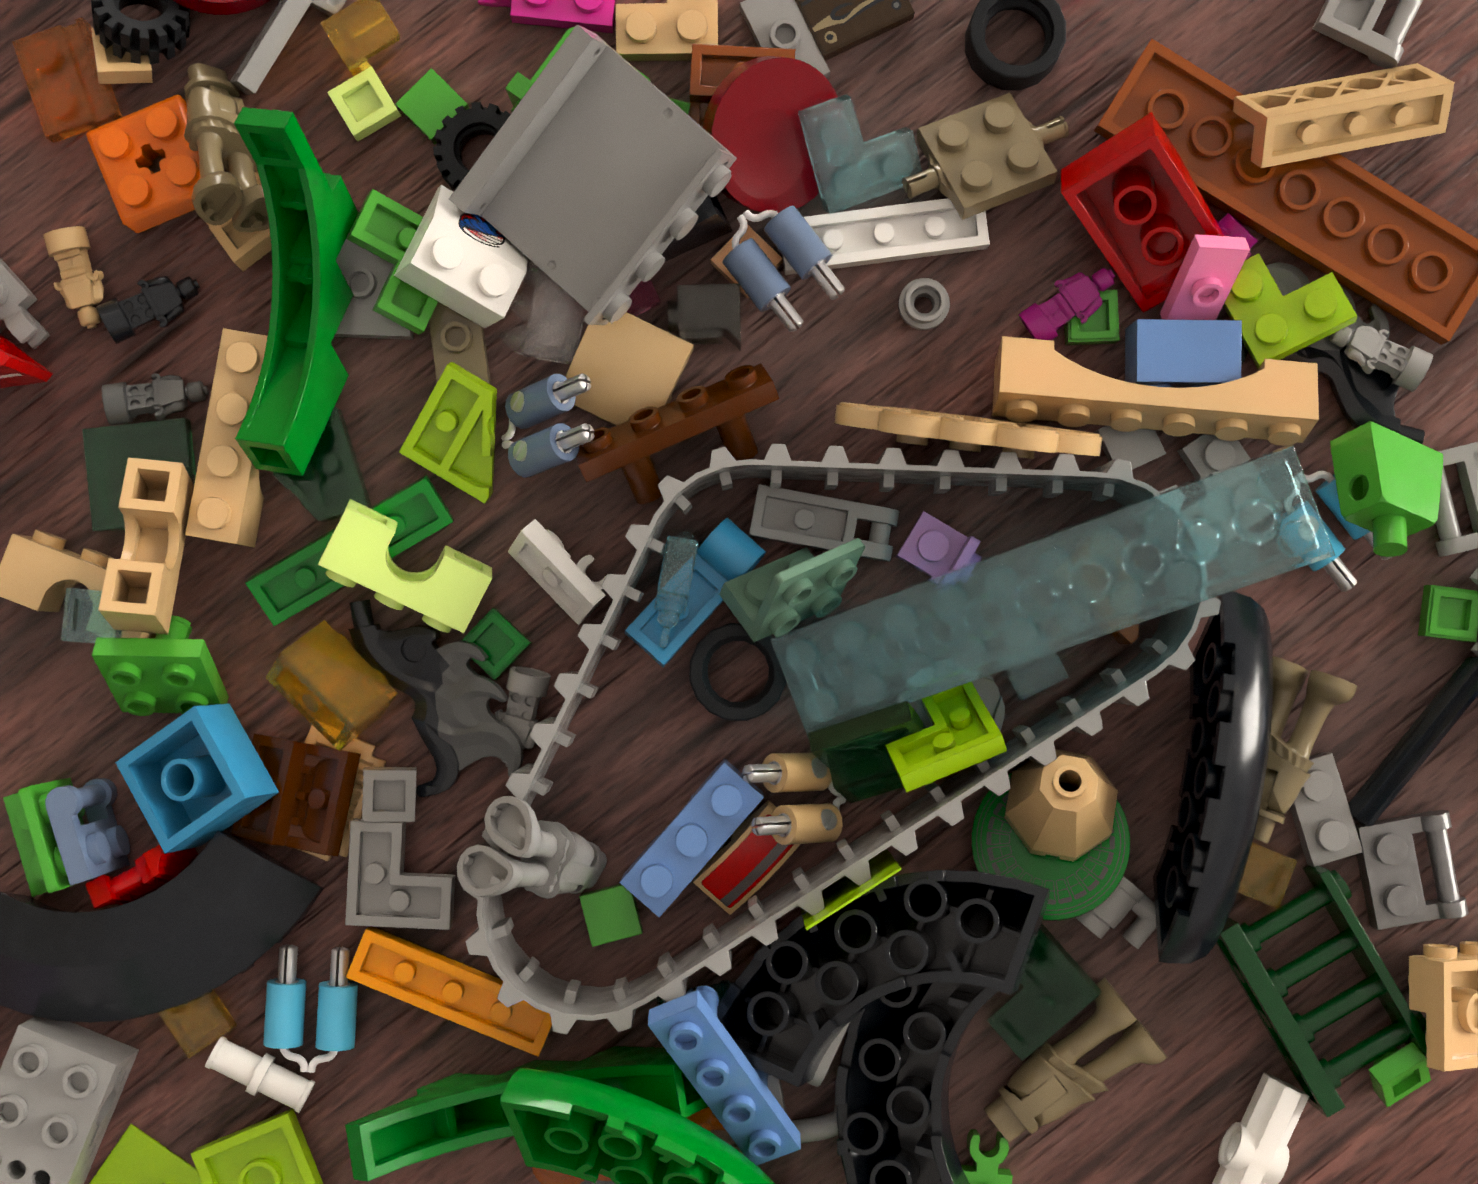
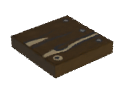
[795,0,915,61]

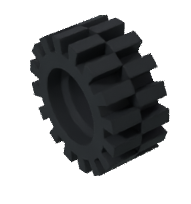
[91,0,190,64]

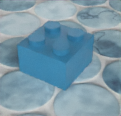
[115,703,279,854]

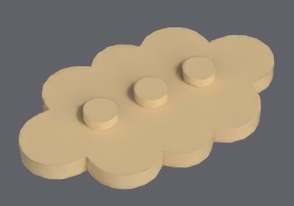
[834,402,1103,459]

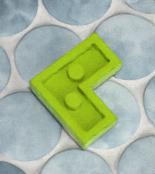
[1223,253,1357,369]
[885,675,1007,793]

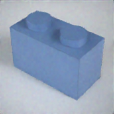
[1125,319,1242,388]

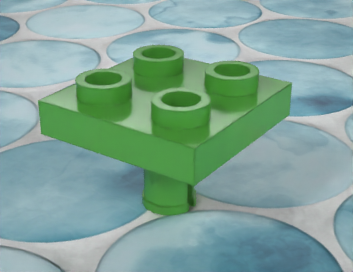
[92,615,229,716]

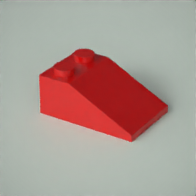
[1061,112,1224,313]

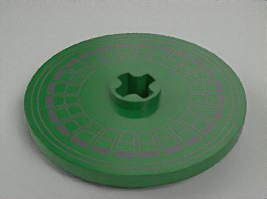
[971,773,1130,921]

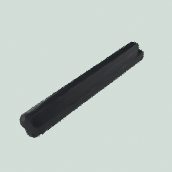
[1349,656,1478,827]

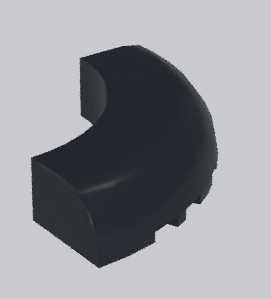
[1153,589,1273,964]
[717,870,1050,1087]

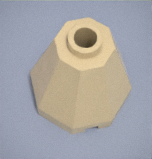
[1004,749,1118,862]

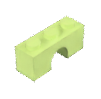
[318,499,492,633]

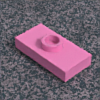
[1160,234,1250,320]

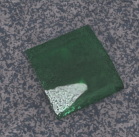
[808,701,926,803]

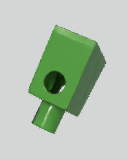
[1330,421,1443,557]

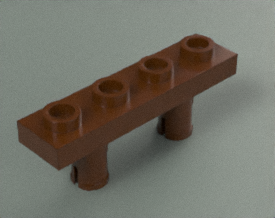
[576,363,780,504]

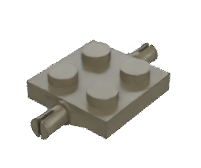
[902,92,1069,220]

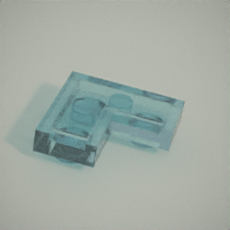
[798,94,922,214]

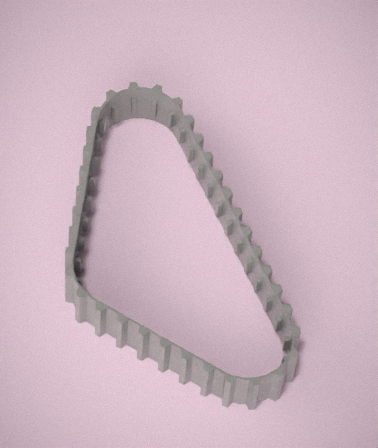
[463,444,1221,1035]

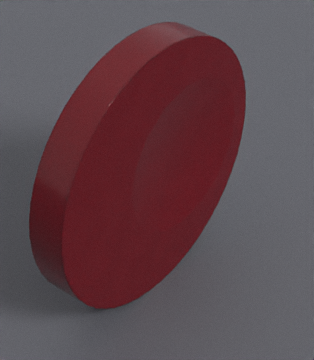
[703,56,845,213]

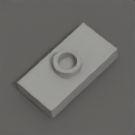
[740,0,830,78]

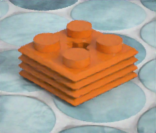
[86,95,200,233]

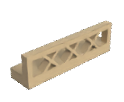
[1233,63,1455,168]

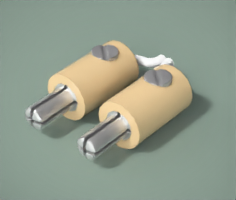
[742,753,846,845]

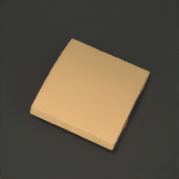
[566,312,694,426]

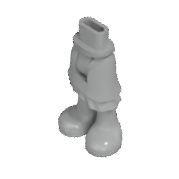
[457,796,607,899]

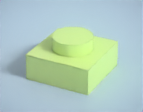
[327,66,401,142]

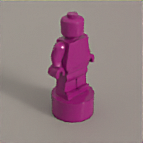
[1018,268,1115,340]

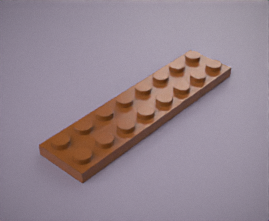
[1094,38,1478,345]

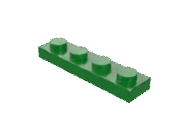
[245,475,454,626]

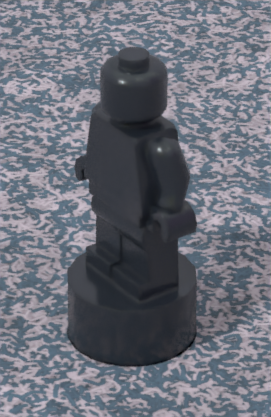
[96,276,200,344]

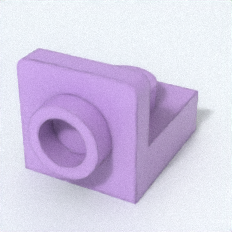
[896,511,981,587]

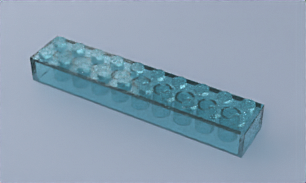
[770,444,1335,738]

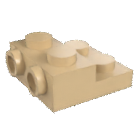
[1408,941,1478,1072]

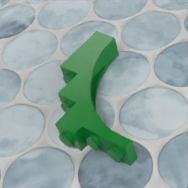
[234,107,359,476]

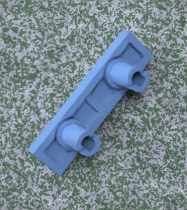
[648,986,801,1165]

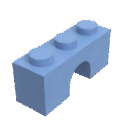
[619,758,764,917]

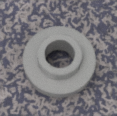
[898,278,950,330]

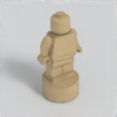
[43,226,104,329]

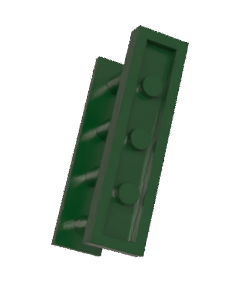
[1216,865,1427,1118]

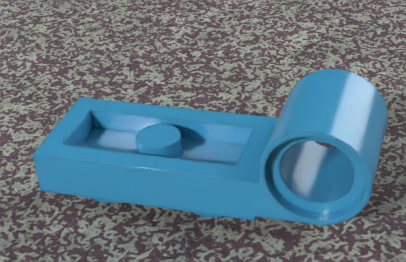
[625,517,766,668]

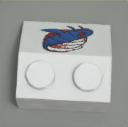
[394,185,528,328]

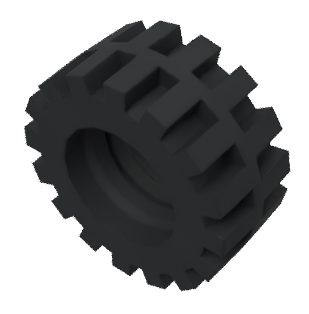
[433,102,511,190]

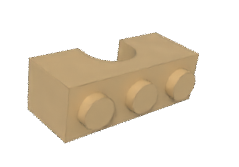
[98,457,194,635]
[0,529,156,638]

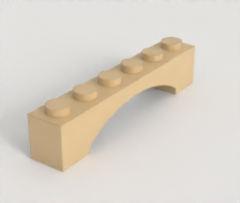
[992,336,1319,446]

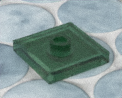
[82,418,196,532]

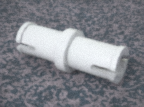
[205,1036,315,1113]

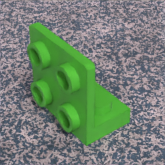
[3,777,85,897]

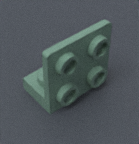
[719,538,865,642]

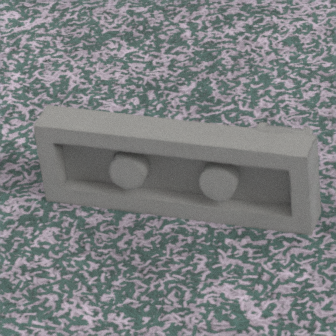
[229,0,346,95]

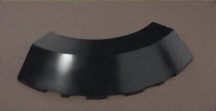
[0,831,324,1023]
[835,982,998,1184]

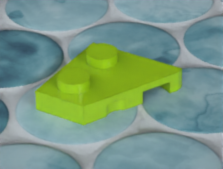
[399,362,497,504]

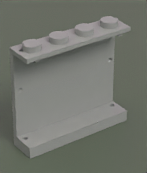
[449,24,737,325]

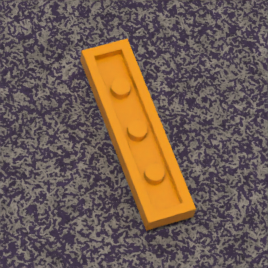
[346,926,552,1057]

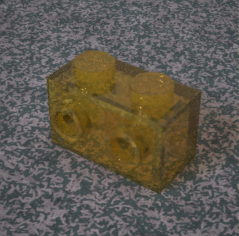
[266,620,398,752]

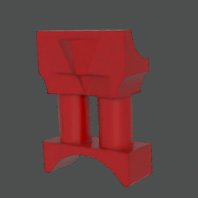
[85,845,198,909]

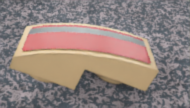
[693,800,800,915]

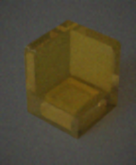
[320,0,400,77]

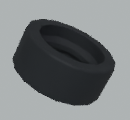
[965,0,1066,90]
[689,623,787,721]

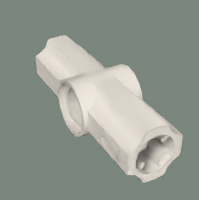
[1212,1073,1309,1184]

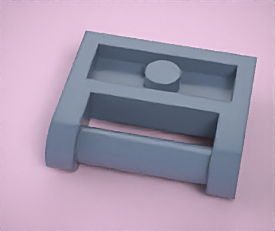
[45,778,130,886]

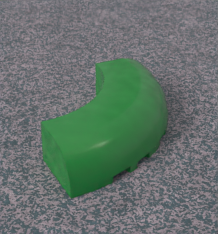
[500,1068,775,1184]

